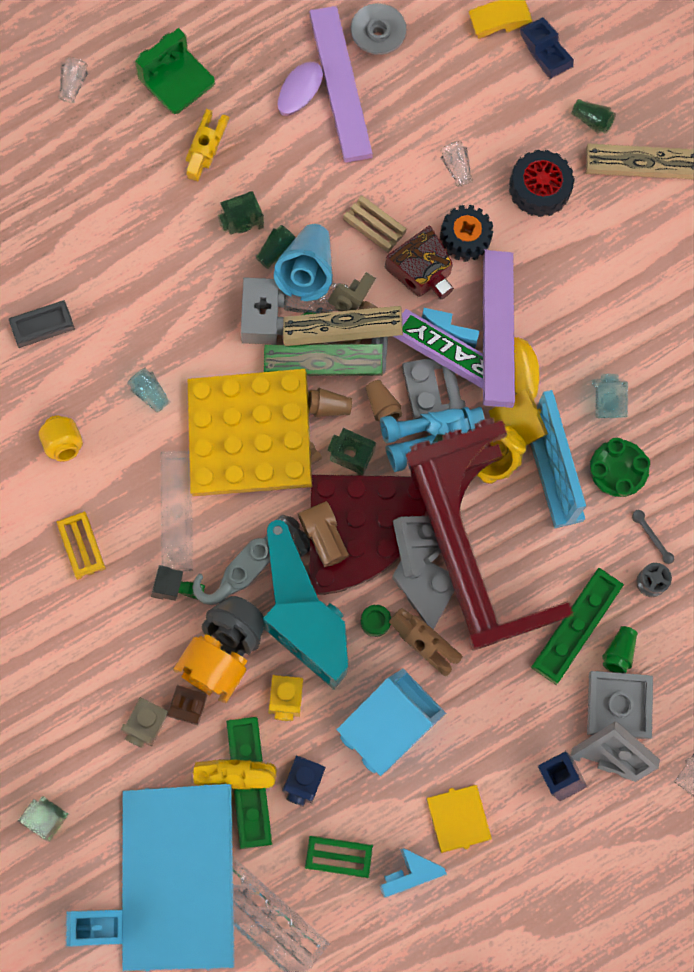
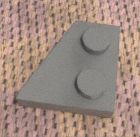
[393,516,441,578]
[392,561,455,630]
[571,721,660,782]

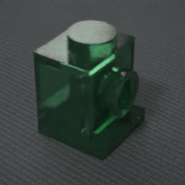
[218,191,264,235]
[327,428,376,476]
[18,796,69,841]

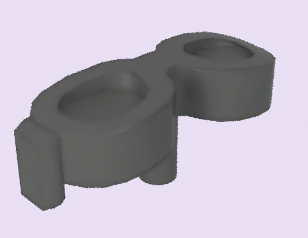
[276,515,310,557]

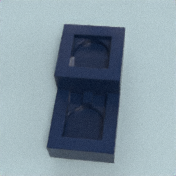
[520,17,574,79]

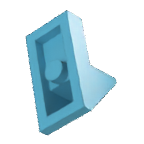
[379,848,446,898]

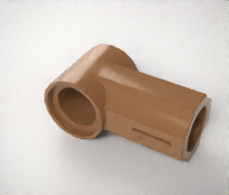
[298,501,349,567]

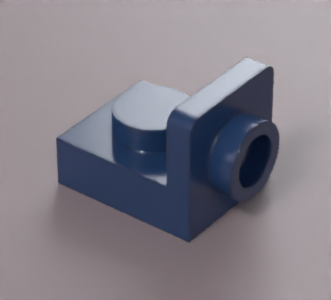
[282,755,326,807]

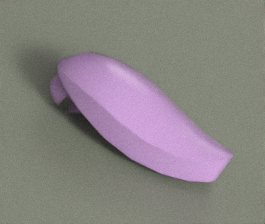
[277,62,323,116]

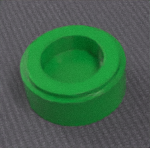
[360,605,391,637]

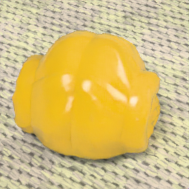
[477,426,527,484]

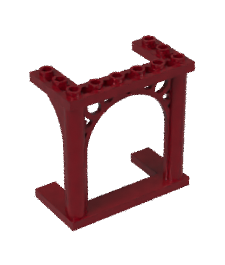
[406,418,573,651]

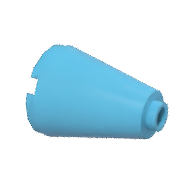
[274,224,333,301]

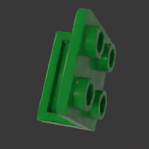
[135,27,215,114]

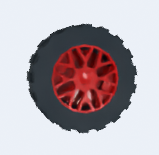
[509,150,574,217]

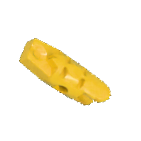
[185,109,230,182]
[193,759,277,790]

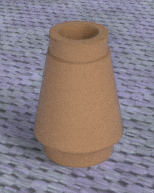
[365,380,402,421]
[308,388,352,417]

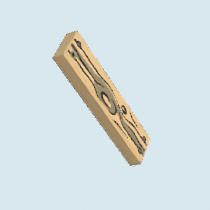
[586,144,694,179]
[283,306,403,346]

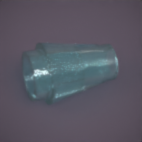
[127,368,171,413]

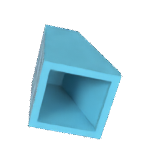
[336,669,446,776]

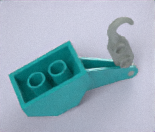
[193,520,348,690]

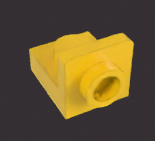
[268,675,304,721]

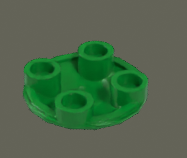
[590,437,650,497]

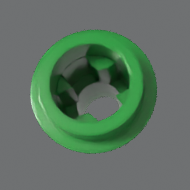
[602,626,638,673]

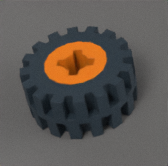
[440,205,493,261]

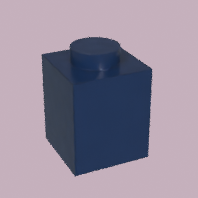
[538,751,588,801]

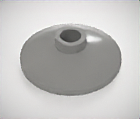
[351,3,406,55]

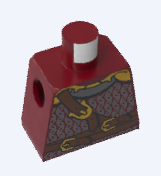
[385,225,454,300]

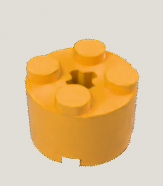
[173,634,248,703]

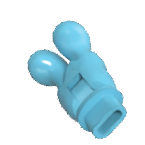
[380,407,485,472]

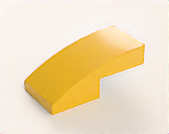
[468,0,533,39]

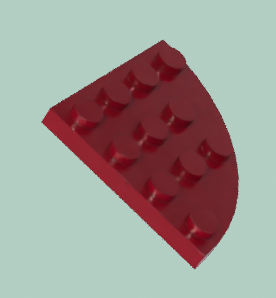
[309,475,426,595]

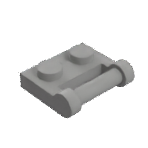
[402,358,466,419]

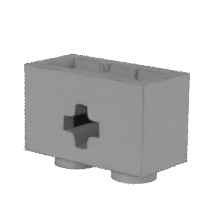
[241,278,285,345]

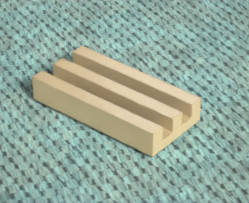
[343,195,407,253]

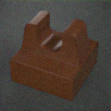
[167,685,208,725]

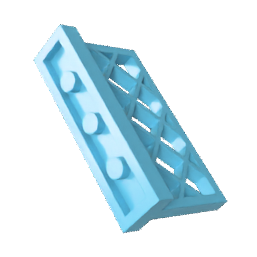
[531,390,586,528]

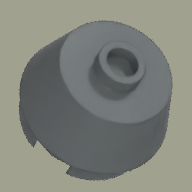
[202,596,264,656]

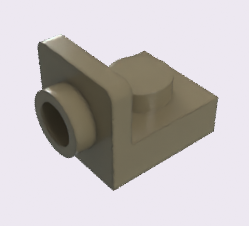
[328,272,376,311]
[121,697,169,748]

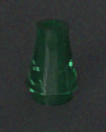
[572,99,616,134]
[255,225,296,269]

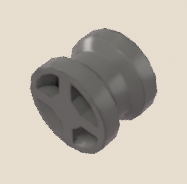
[636,563,672,597]

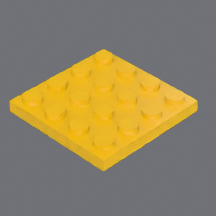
[187,369,312,496]

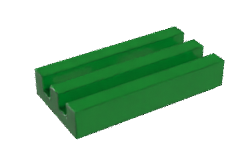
[305,836,373,878]

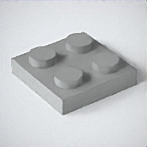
[587,671,653,740]

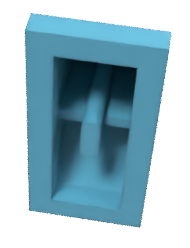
[66,910,122,946]

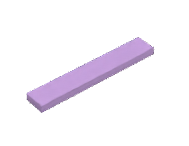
[309,6,373,163]
[483,250,515,408]

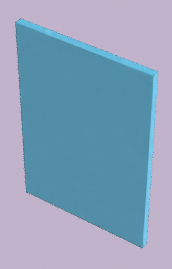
[122,784,234,972]

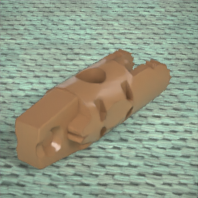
[389,608,463,676]

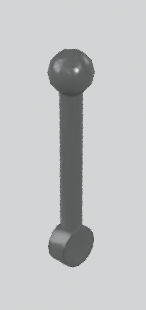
[632,510,674,564]

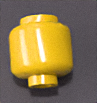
[39,415,83,462]

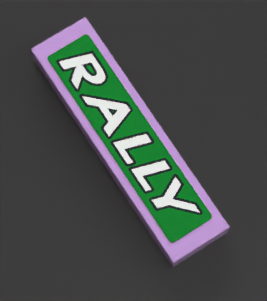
[393,309,483,389]

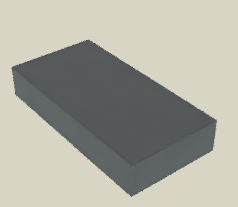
[8,300,75,348]

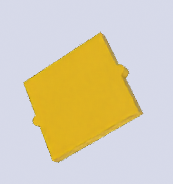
[488,389,548,446]
[426,785,492,853]

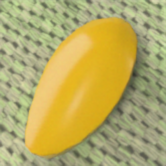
[514,337,539,399]

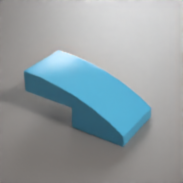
[422,308,479,349]

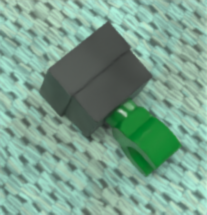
[151,565,205,601]

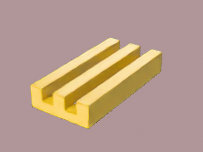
[56,511,106,580]

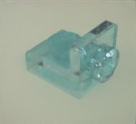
[592,374,628,418]

